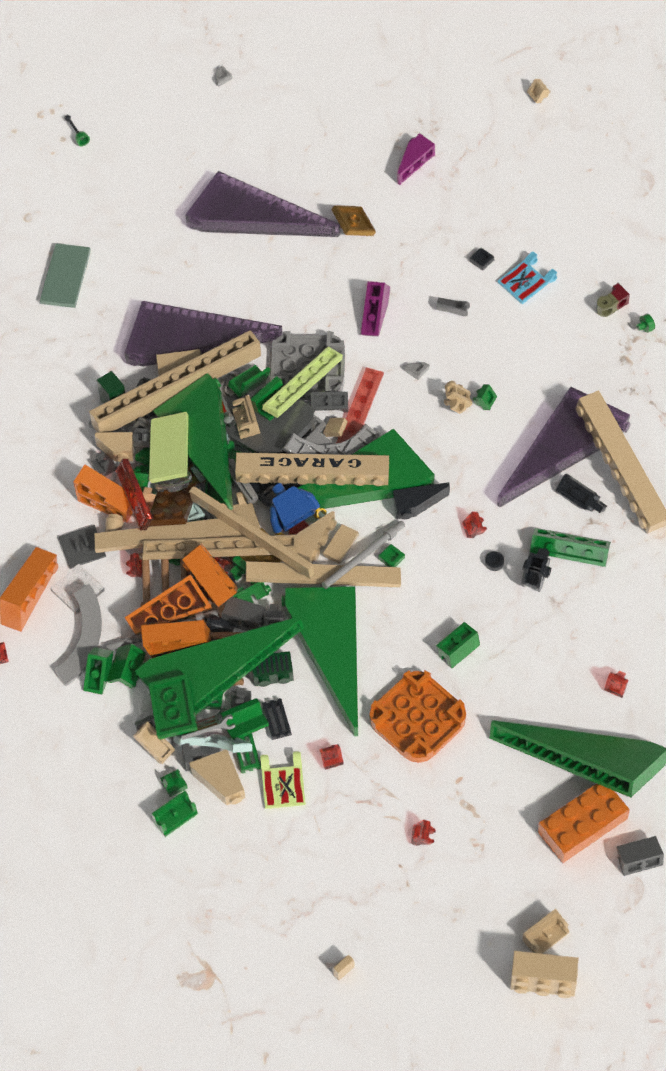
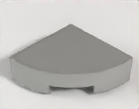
[215,65,232,87]
[404,362,430,380]

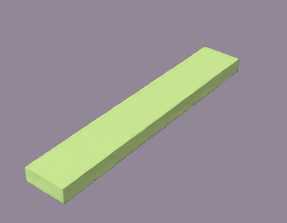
[262,347,343,418]

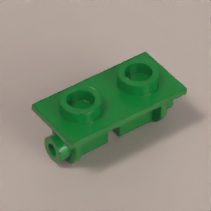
[232,582,272,603]

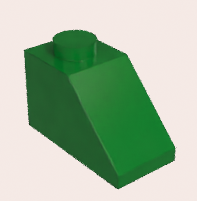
[83,647,114,695]

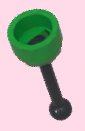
[64,115,90,146]

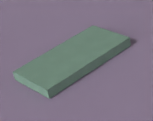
[40,243,91,308]

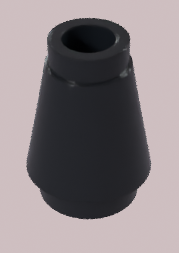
[206,615,235,632]

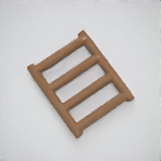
[139,553,212,607]

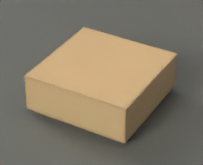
[323,418,348,437]
[333,955,354,981]

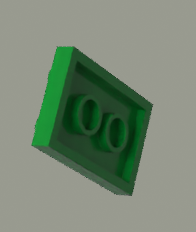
[148,674,198,740]

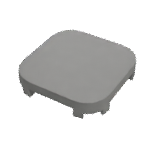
[270,331,345,400]

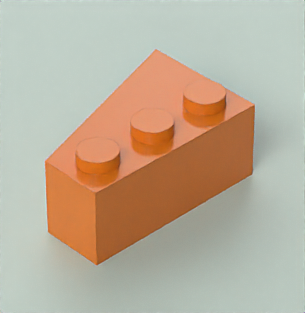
[73,465,137,523]
[182,543,238,607]
[141,620,211,658]

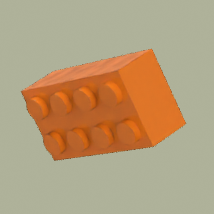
[538,784,630,863]

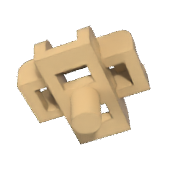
[444,380,472,414]

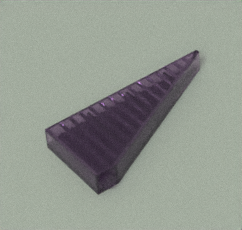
[185,171,340,237]
[124,301,283,367]
[497,386,631,507]

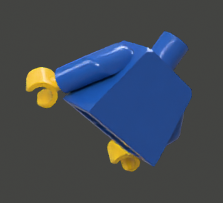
[269,483,327,535]

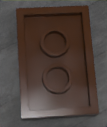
[148,483,197,527]

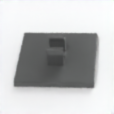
[59,525,106,569]

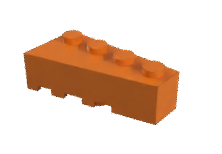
[0,547,58,632]
[124,574,212,635]

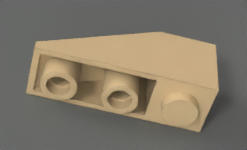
[297,511,337,563]

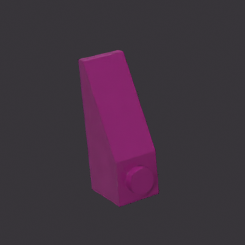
[397,133,435,185]
[361,281,390,337]

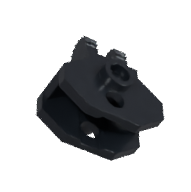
[521,548,552,592]

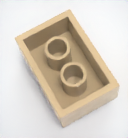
[510,951,579,998]

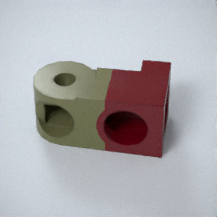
[596,283,630,317]

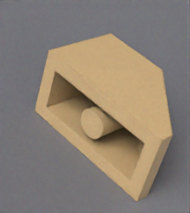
[95,432,134,463]

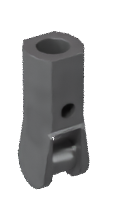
[436,297,470,317]

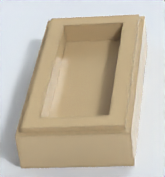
[323,524,359,564]
[133,721,176,764]

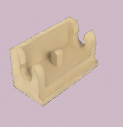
[232,395,260,439]
[522,908,570,954]

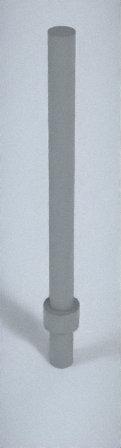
[322,521,405,589]
[105,609,220,650]

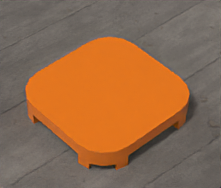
[370,670,466,763]

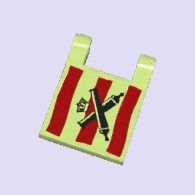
[260,751,306,809]

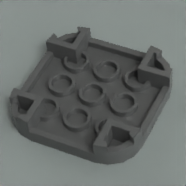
[226,389,316,454]

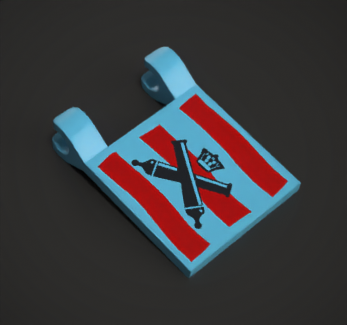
[498,251,557,305]

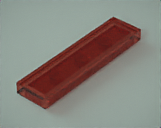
[116,459,153,531]

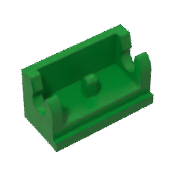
[436,622,480,669]
[152,790,199,837]

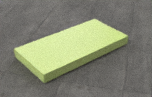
[149,412,188,483]

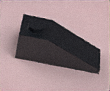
[393,482,450,520]

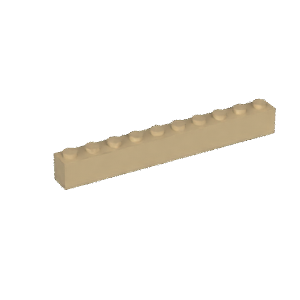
[89,330,261,433]

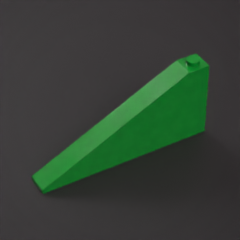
[153,373,233,510]
[271,428,435,509]
[281,586,358,736]
[135,617,304,715]
[489,720,666,798]

